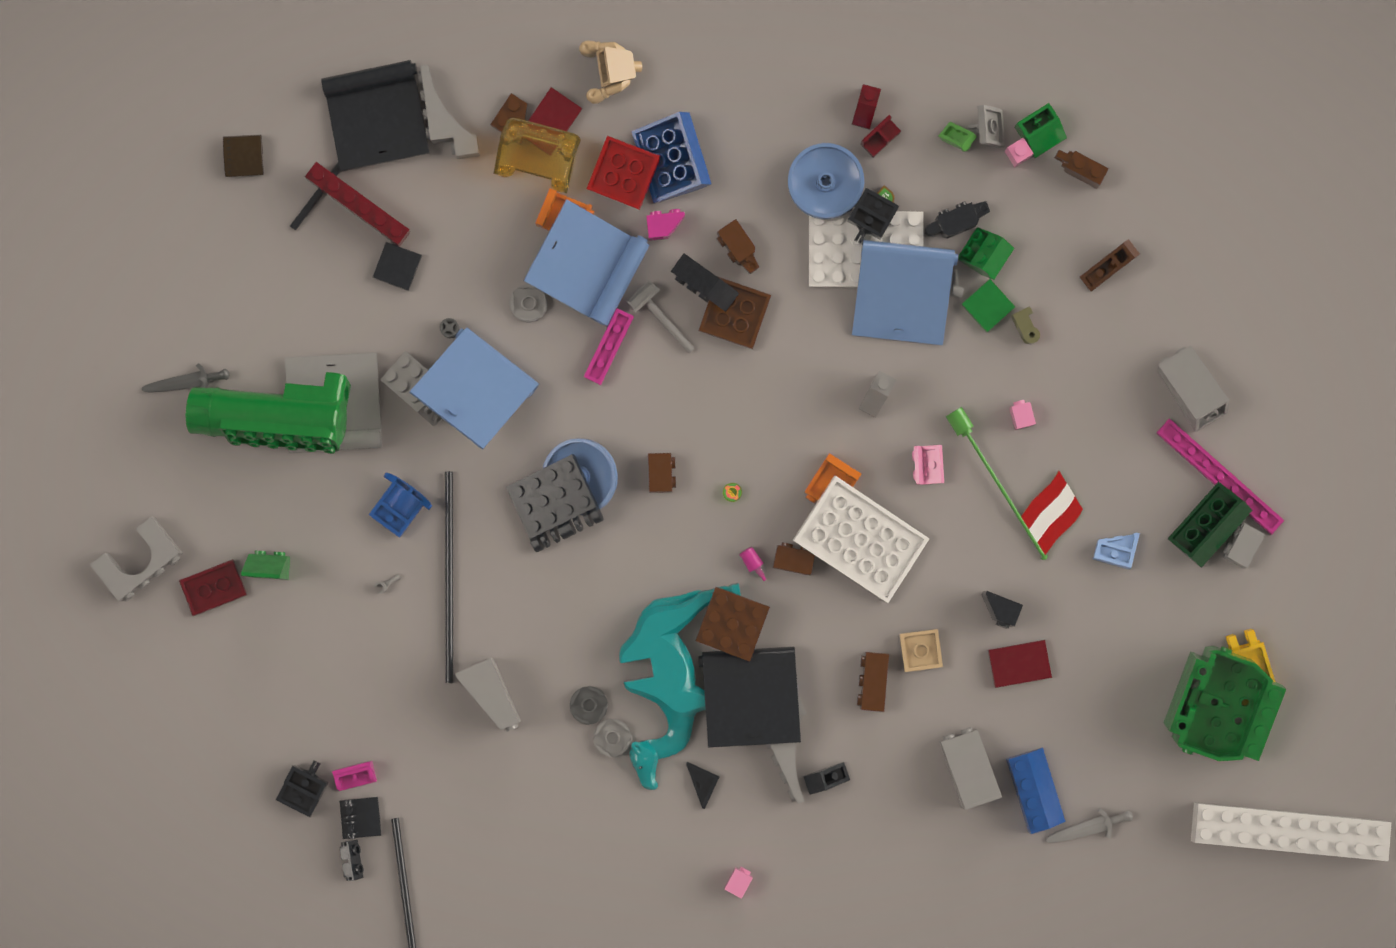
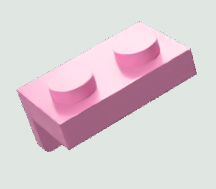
[912,445,944,485]

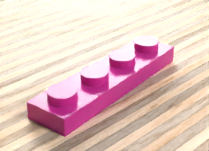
[584,308,634,385]

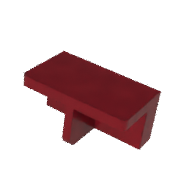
[860,115,901,158]

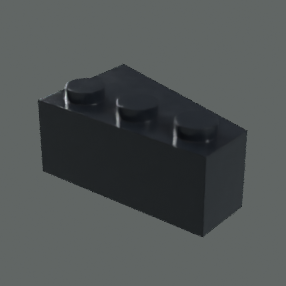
[670,253,739,312]

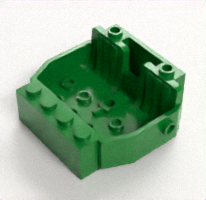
[1163,646,1286,761]

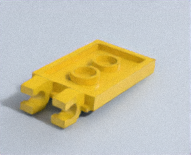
[1225,628,1275,706]

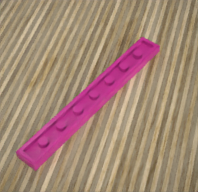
[1156,418,1284,535]

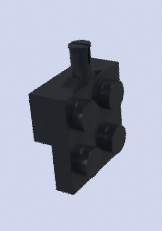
[847,188,899,244]
[276,760,329,817]

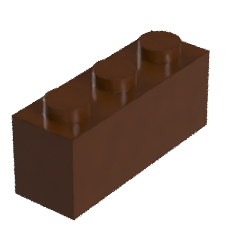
[857,652,889,712]

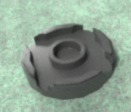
[570,686,608,725]

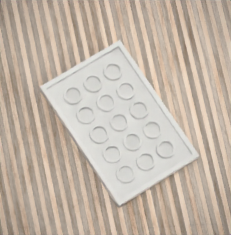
[809,211,923,288]
[793,476,929,603]

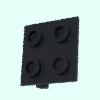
[339,797,381,839]

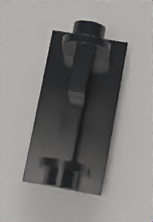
[339,839,364,881]

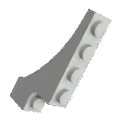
[418,65,480,159]
[766,696,807,804]

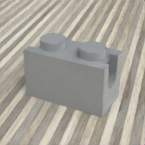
[1223,523,1265,569]

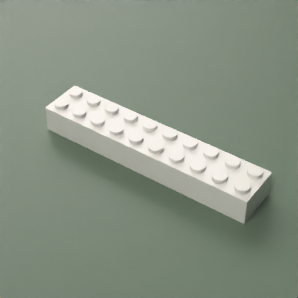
[1191,803,1392,861]

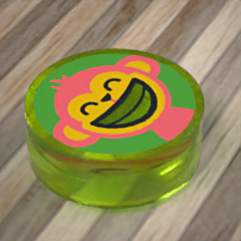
[723,483,742,502]

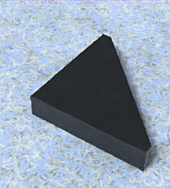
[686,762,720,809]

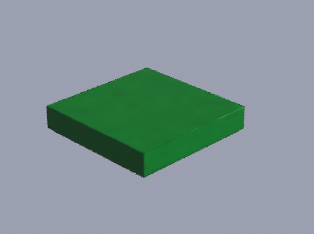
[961,279,1015,333]

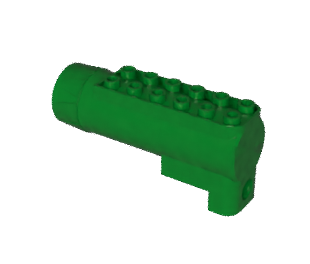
[185,372,351,454]

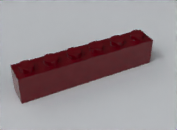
[305,162,411,247]

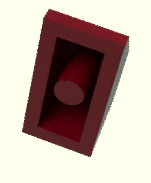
[851,84,881,130]

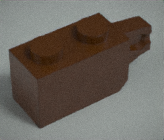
[1054,150,1109,189]
[716,219,759,274]

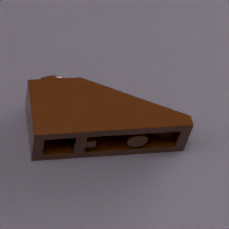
[1080,239,1140,292]

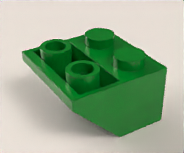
[1014,103,1067,158]
[958,227,1015,280]

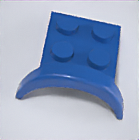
[369,472,432,538]

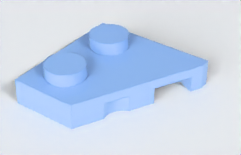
[1093,533,1140,570]

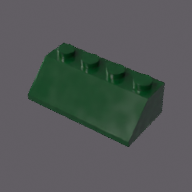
[1168,481,1253,568]

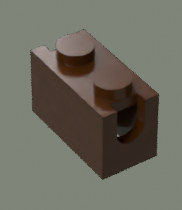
[648,453,676,493]
[773,542,815,576]

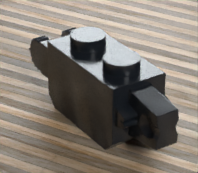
[925,201,990,239]

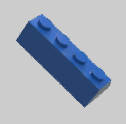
[1006,747,1066,834]

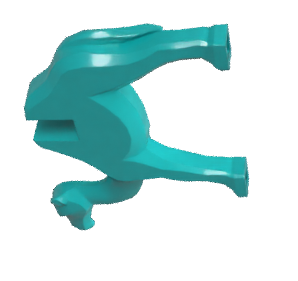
[619,583,741,790]

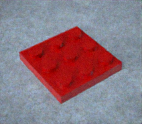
[586,136,661,210]

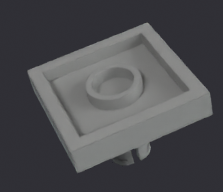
[968,105,1005,148]

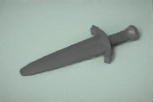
[142,363,230,392]

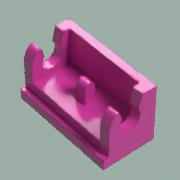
[332,761,377,791]

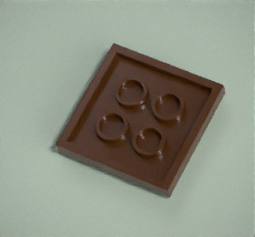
[698,276,771,350]
[695,587,770,661]

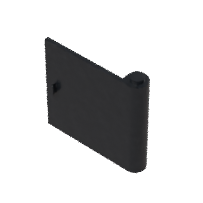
[321,60,430,172]
[698,646,801,748]

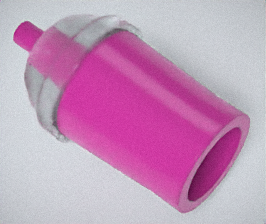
[739,547,767,581]

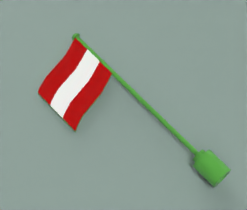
[946,407,1083,560]

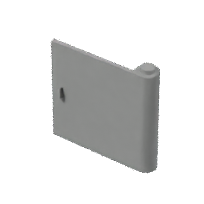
[285,352,382,453]

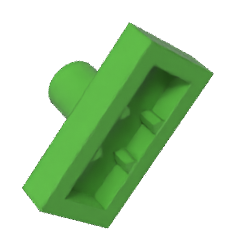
[938,122,977,152]

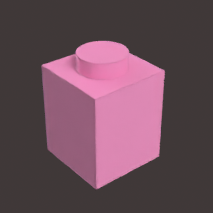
[1005,138,1034,167]
[1009,400,1036,430]
[724,867,753,899]

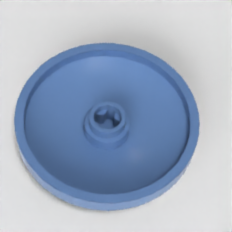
[788,143,864,219]
[543,438,618,515]

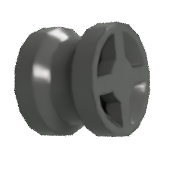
[440,318,460,339]

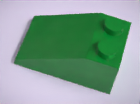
[241,550,290,580]

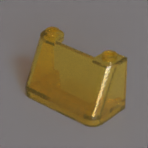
[493,118,581,193]

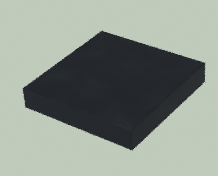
[373,242,422,291]

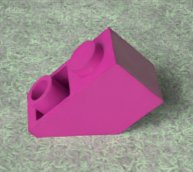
[646,209,685,241]

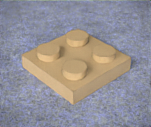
[899,629,943,672]

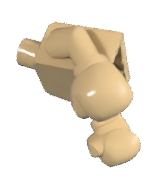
[579,40,642,104]

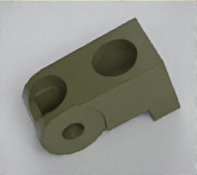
[1011,306,1040,344]

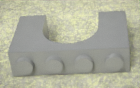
[90,517,183,602]

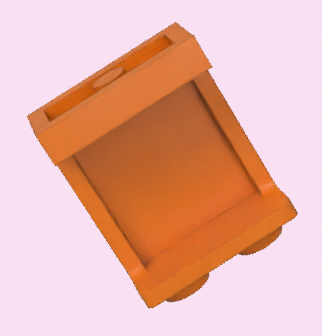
[535,188,595,231]
[804,453,861,504]

